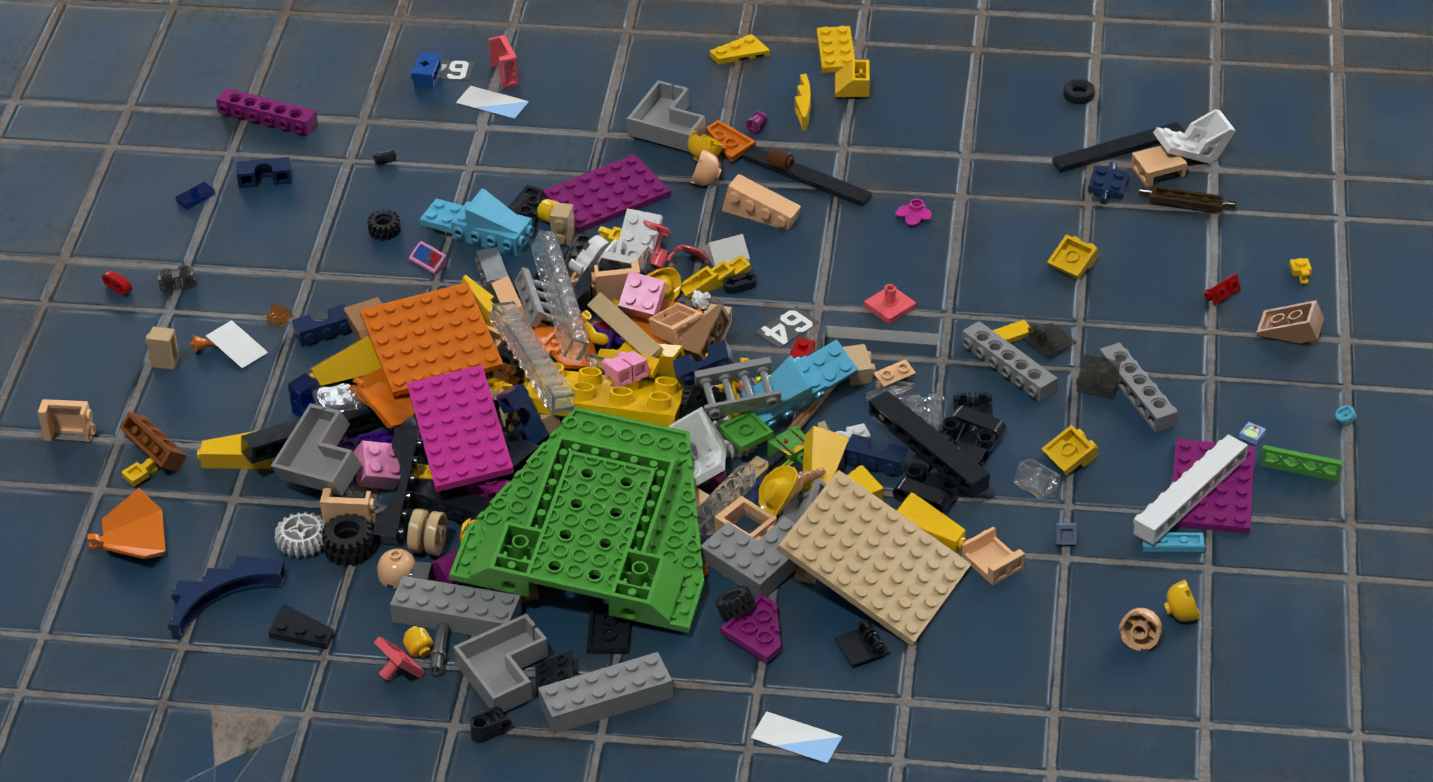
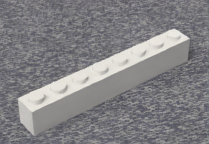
[1133,435,1248,545]

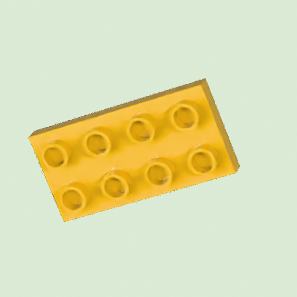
[526,362,683,427]

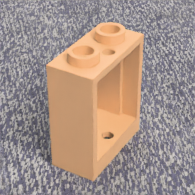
[648,303,704,345]
[714,496,777,541]

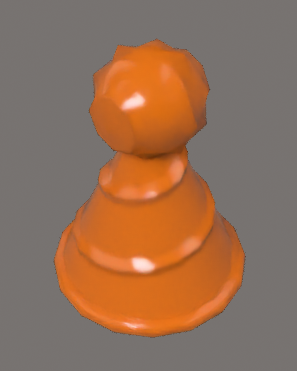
[189,335,217,353]

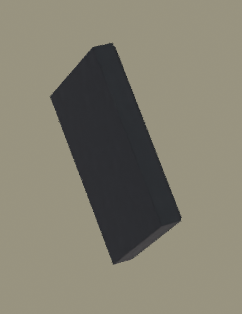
[586,604,631,654]

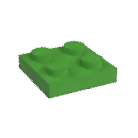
[719,410,773,453]

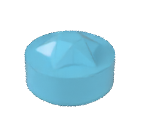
[1335,405,1356,425]

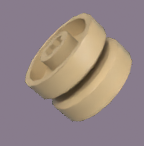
[407,509,447,556]

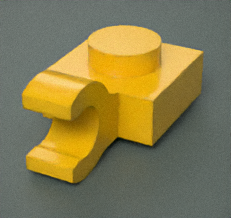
[598,226,622,243]
[1289,258,1312,284]
[121,458,158,487]

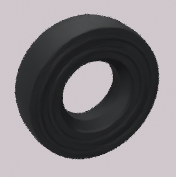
[1063,79,1095,104]

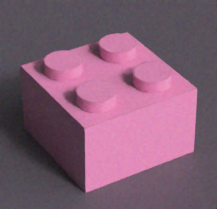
[618,271,667,320]
[354,440,401,490]

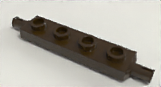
[1139,186,1237,213]

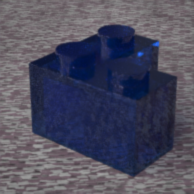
[288,373,334,418]

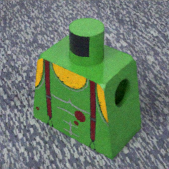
[767,425,805,466]

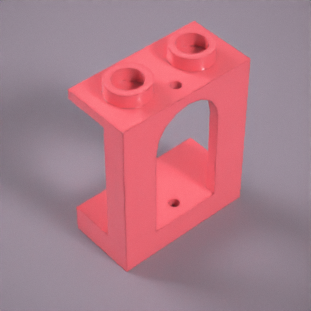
[489,35,519,88]

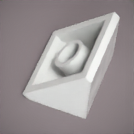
[703,234,750,267]

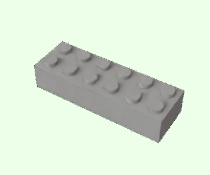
[390,576,522,636]
[538,652,673,734]

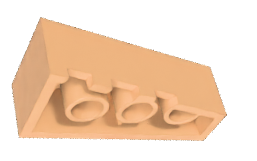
[722,174,801,231]

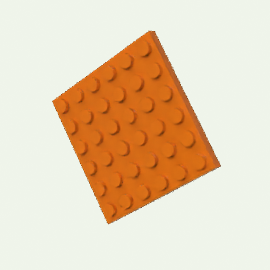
[359,282,503,397]

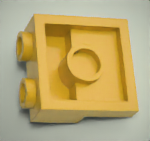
[1047,234,1099,280]
[1041,425,1099,476]

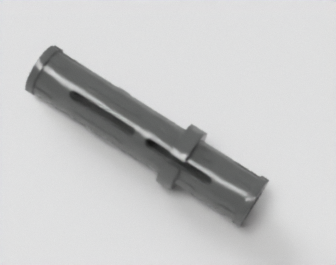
[429,622,450,676]

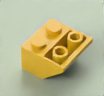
[835,60,870,98]

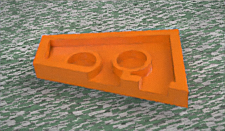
[706,120,756,163]

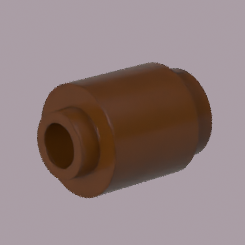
[767,149,795,170]

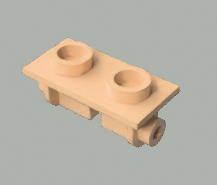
[873,359,916,389]

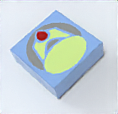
[1239,422,1266,445]

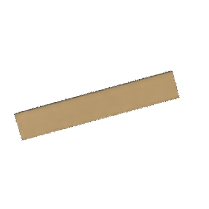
[587,292,664,358]

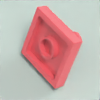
[864,284,917,325]
[374,637,425,681]

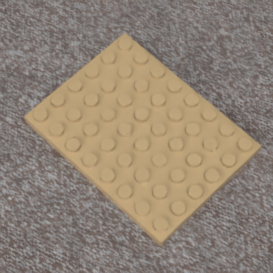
[776,470,971,646]

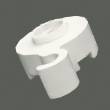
[568,235,610,276]

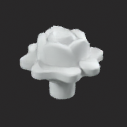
[691,290,711,310]

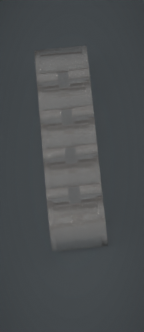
[697,463,756,540]

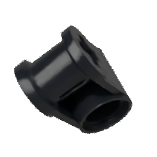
[470,706,512,743]

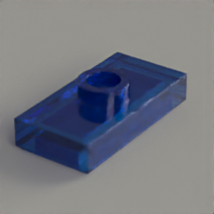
[175,182,215,210]

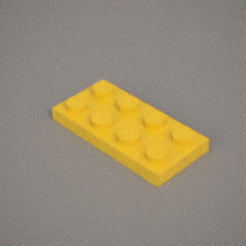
[817,26,855,73]

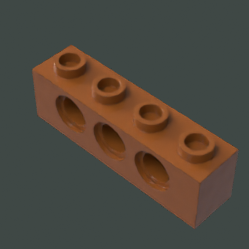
[120,412,187,472]

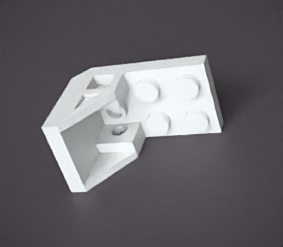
[1153,109,1236,163]
[602,208,663,274]
[669,407,727,486]

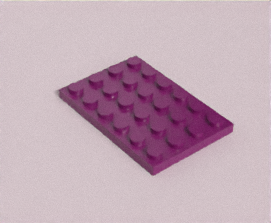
[543,154,671,233]
[1172,439,1255,534]

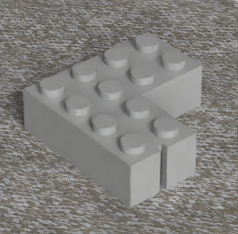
[627,80,706,152]
[271,403,361,496]
[701,517,799,597]
[453,613,548,714]

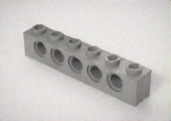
[962,321,1058,402]
[1099,342,1178,433]

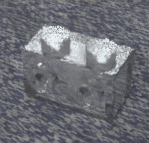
[1013,458,1061,500]

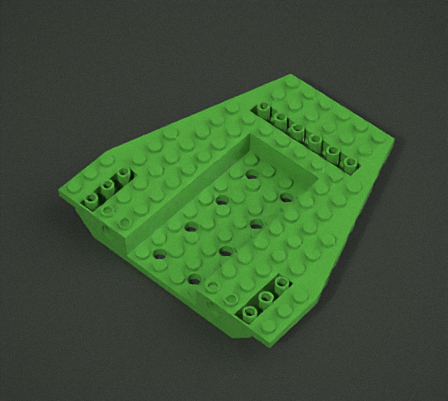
[449,407,704,633]

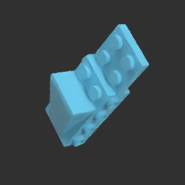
[419,189,534,256]
[741,339,858,428]

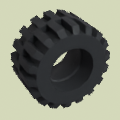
[322,513,374,566]

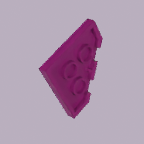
[720,594,781,663]

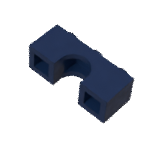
[236,157,292,188]
[292,304,352,347]
[673,339,735,387]
[496,384,548,444]
[844,434,908,477]

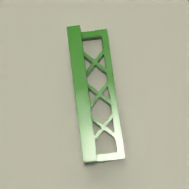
[1260,445,1343,482]

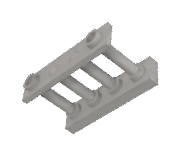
[514,267,578,330]
[694,356,781,419]

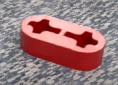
[102,270,132,296]

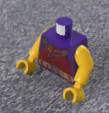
[577,299,625,349]

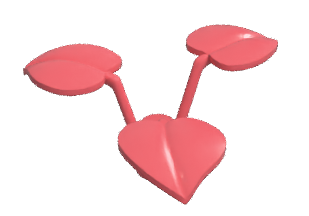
[643,220,709,269]

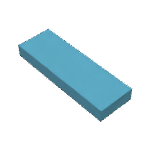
[1142,532,1205,552]

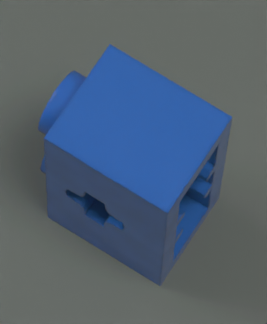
[411,52,442,88]

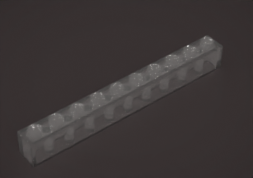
[531,230,590,361]
[490,301,575,414]

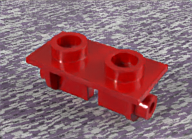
[1204,273,1241,306]

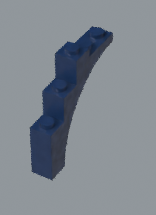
[168,555,286,640]

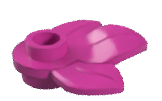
[895,199,932,226]

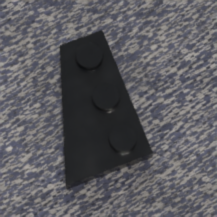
[508,185,543,227]
[268,604,334,649]

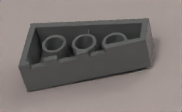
[474,247,508,310]

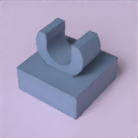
[1056,523,1077,545]

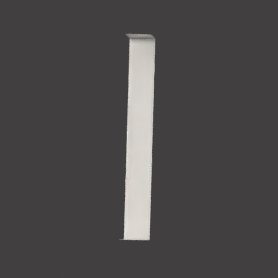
[823,326,939,357]

